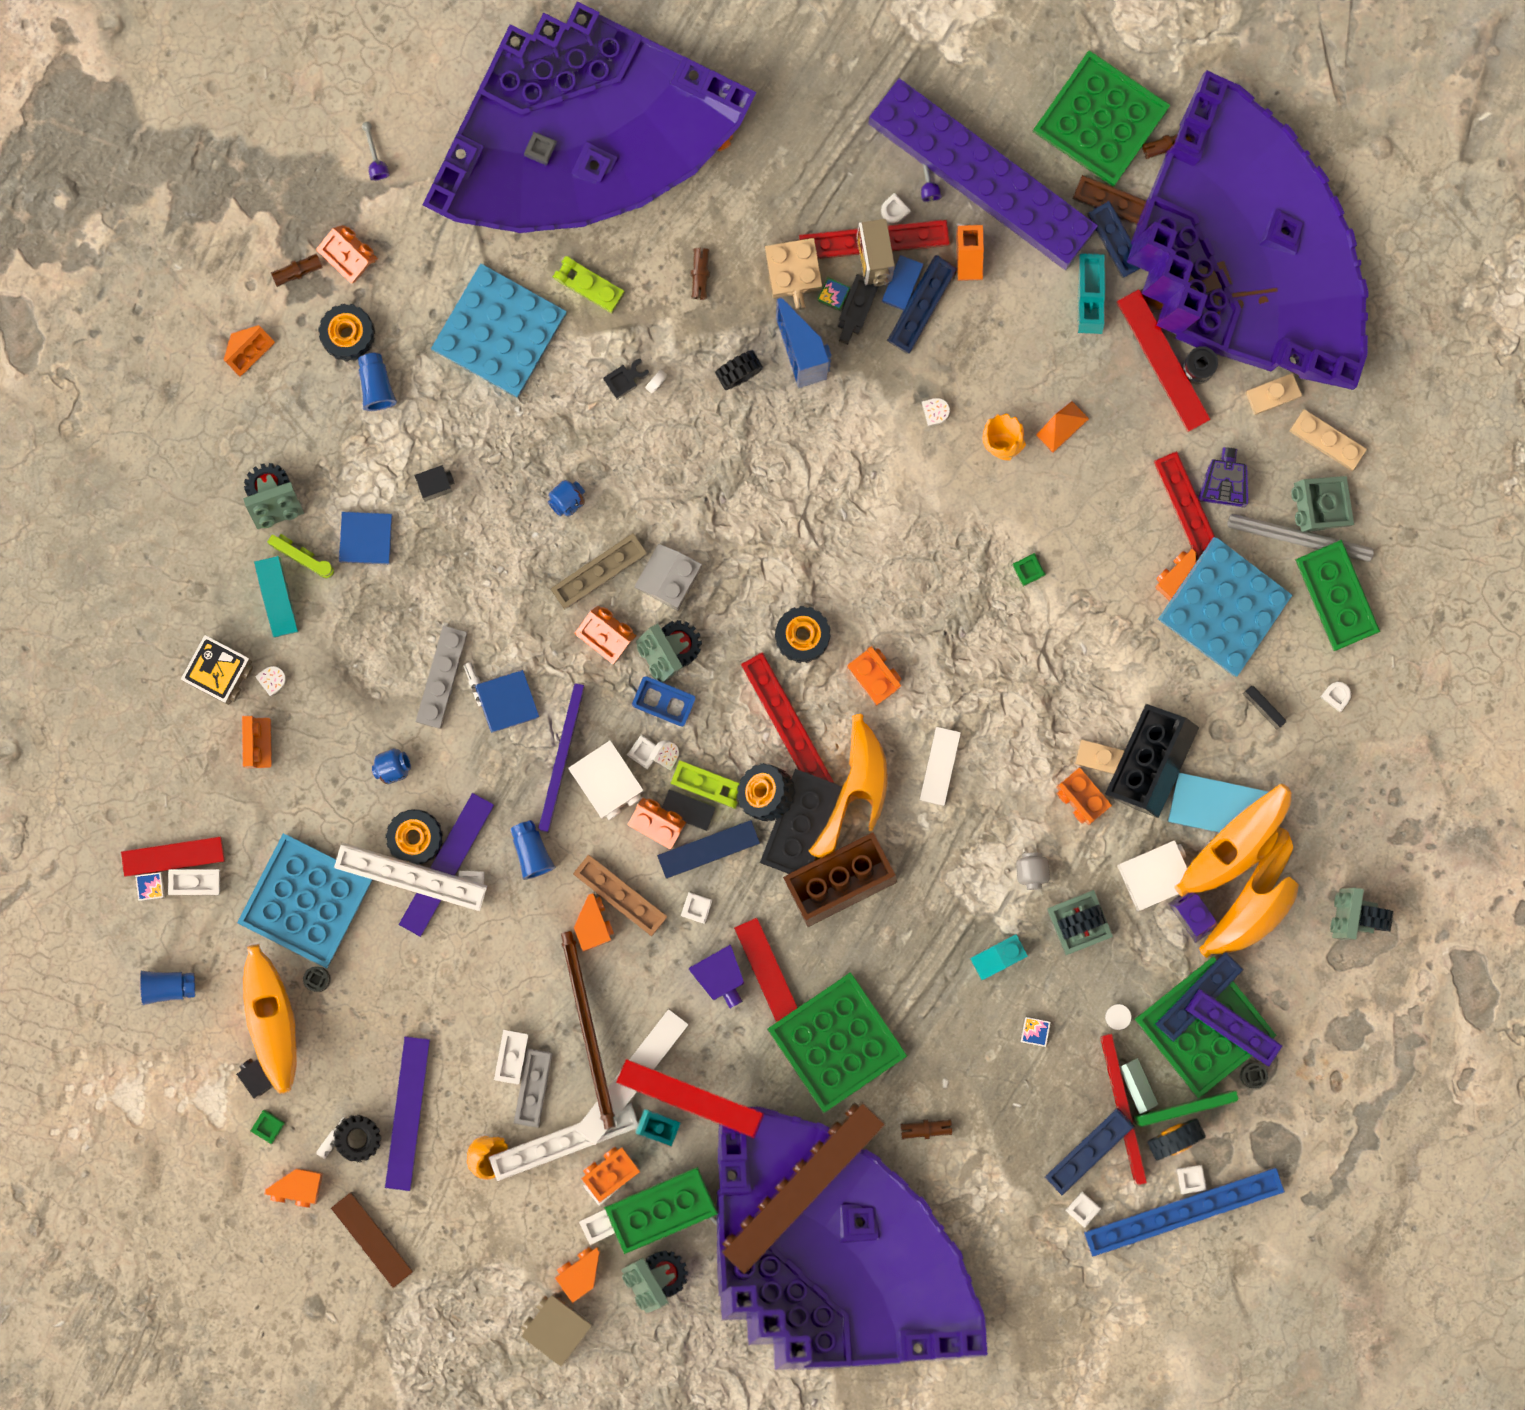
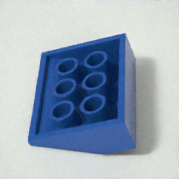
[776,298,832,389]

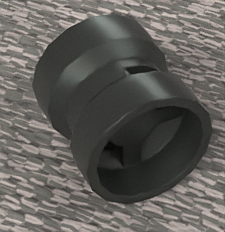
[303,967,331,992]
[1240,1063,1268,1088]

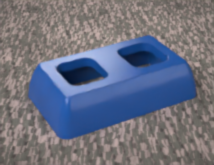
[632,676,695,727]

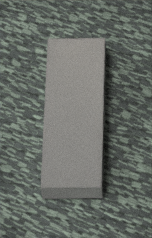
[514,1048,553,1128]

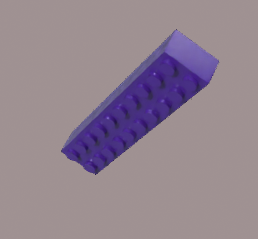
[868,78,1098,271]

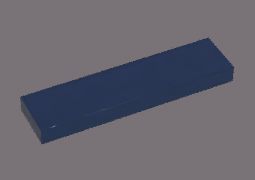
[887,255,957,354]
[657,820,760,879]
[1155,952,1244,1042]
[1045,1108,1135,1196]

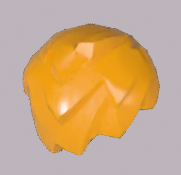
[982,413,1026,461]
[467,1136,508,1180]

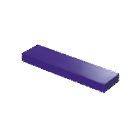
[1185,989,1283,1067]

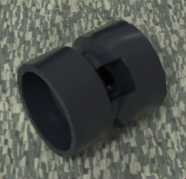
[1182,347,1218,384]

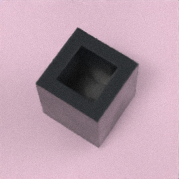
[414,465,455,502]
[236,1058,273,1099]

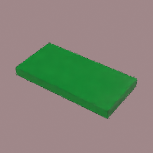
[1295,540,1380,651]
[1133,1091,1239,1127]
[604,1167,718,1255]

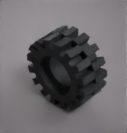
[715,350,763,390]
[333,1115,381,1162]

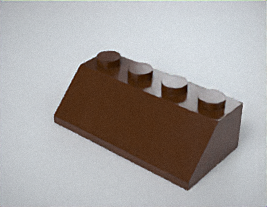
[783,832,897,927]

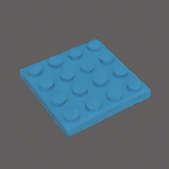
[431,263,567,398]
[1158,537,1292,677]
[237,833,373,969]

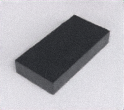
[1242,685,1286,730]
[662,789,716,831]

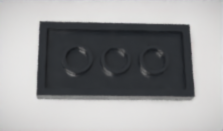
[760,769,842,874]

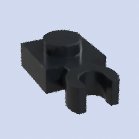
[603,359,649,400]

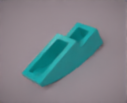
[1078,254,1105,334]
[254,556,298,638]

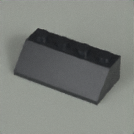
[1105,704,1199,818]

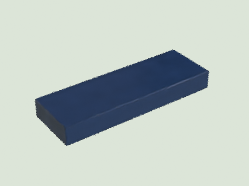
[1087,201,1141,278]

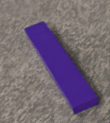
[539,683,585,833]
[398,793,495,937]
[385,1037,430,1191]

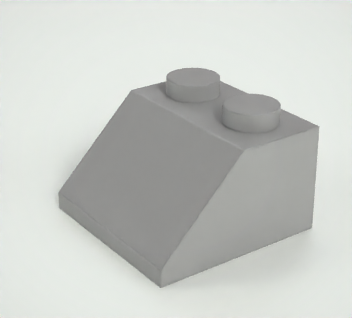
[634,544,702,611]

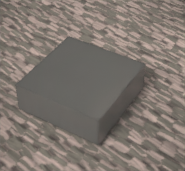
[524,132,557,166]

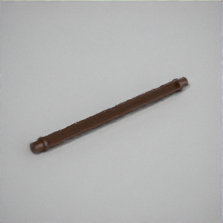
[561,931,616,1130]

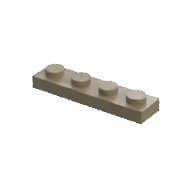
[550,533,647,610]

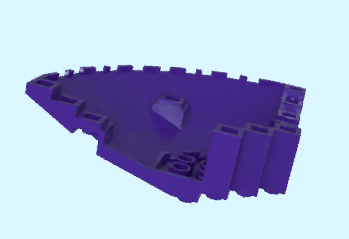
[422,1,757,233]
[1127,70,1369,390]
[717,1106,988,1370]

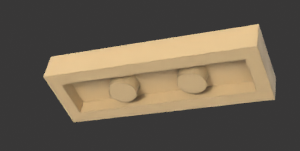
[1290,409,1367,471]

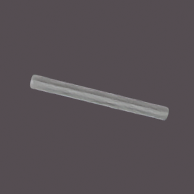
[1227,514,1374,562]

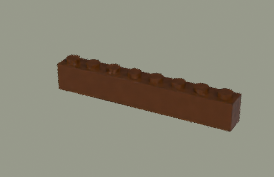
[722,1101,885,1274]

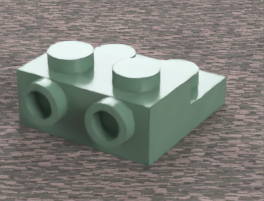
[1291,476,1354,532]

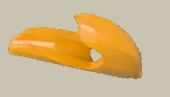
[809,714,888,858]
[1175,784,1292,897]
[1199,827,1299,958]
[243,944,297,1094]

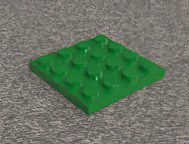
[1033,50,1170,187]
[1134,956,1277,1099]
[767,972,907,1113]

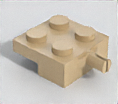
[765,238,822,310]

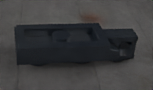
[838,274,879,345]

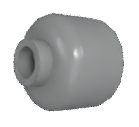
[1016,853,1050,890]

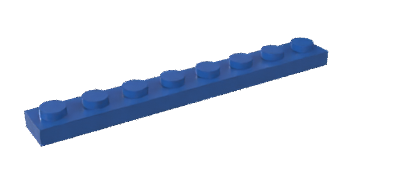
[1084,1168,1284,1257]

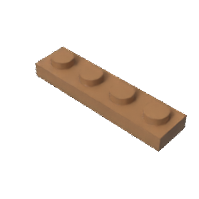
[573,854,667,937]

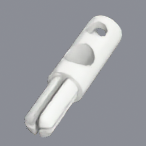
[464,662,481,707]
[316,1117,347,1159]

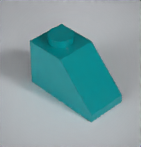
[970,934,1028,980]
[635,1108,681,1146]

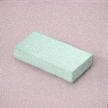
[1120,1058,1158,1113]

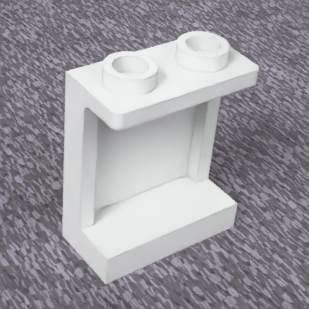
[568,741,644,820]
[1117,841,1187,911]

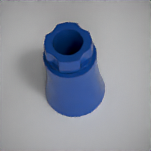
[358,353,397,411]
[510,820,556,880]
[140,970,196,1006]

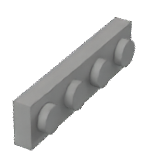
[416,626,468,729]

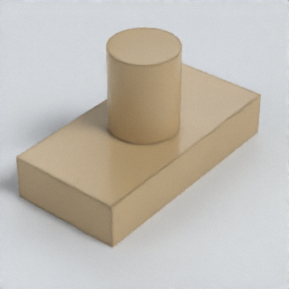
[1246,373,1302,415]
[1075,740,1124,774]

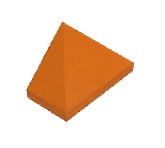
[223,325,275,377]
[1036,401,1089,453]

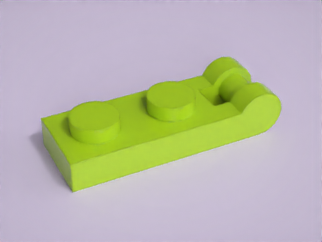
[552,256,624,314]
[267,534,334,579]
[670,760,740,809]

